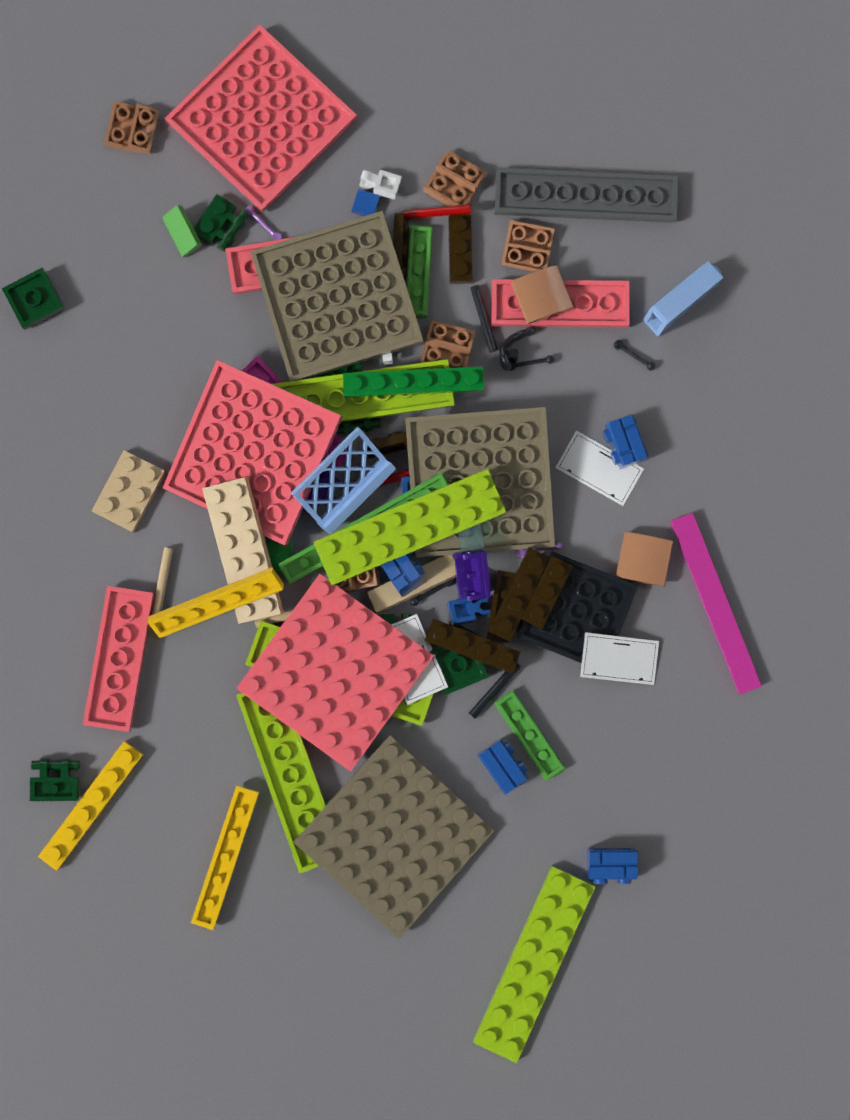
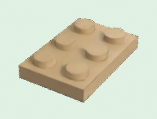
[92,450,166,533]

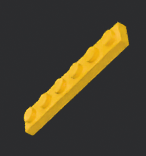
[148,567,284,638]
[38,741,144,871]
[191,785,260,930]

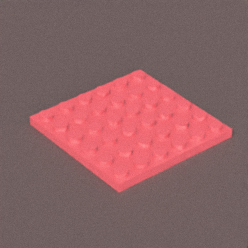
[165,25,357,213]
[163,360,343,545]
[236,574,434,772]

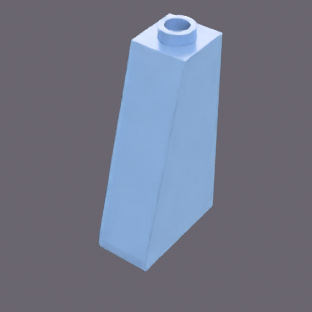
[643,261,723,337]

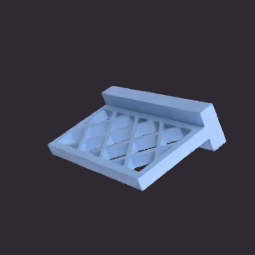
[291,427,396,535]

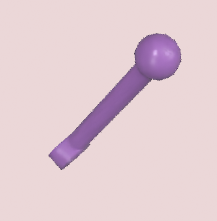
[246,206,282,240]
[515,541,563,557]

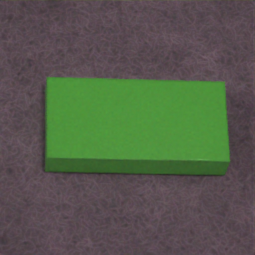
[162,205,202,257]

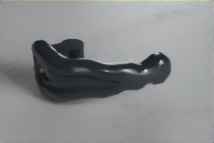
[499,326,536,371]

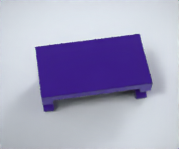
[454,548,491,601]

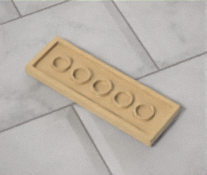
[202,477,284,624]

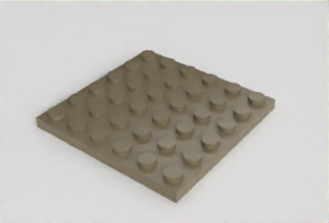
[250,211,423,381]
[405,407,555,558]
[293,735,494,939]

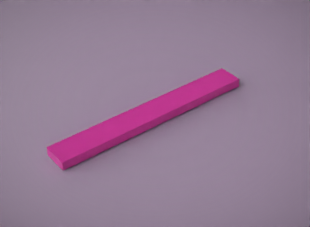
[670,513,762,695]

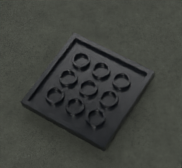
[517,551,638,664]

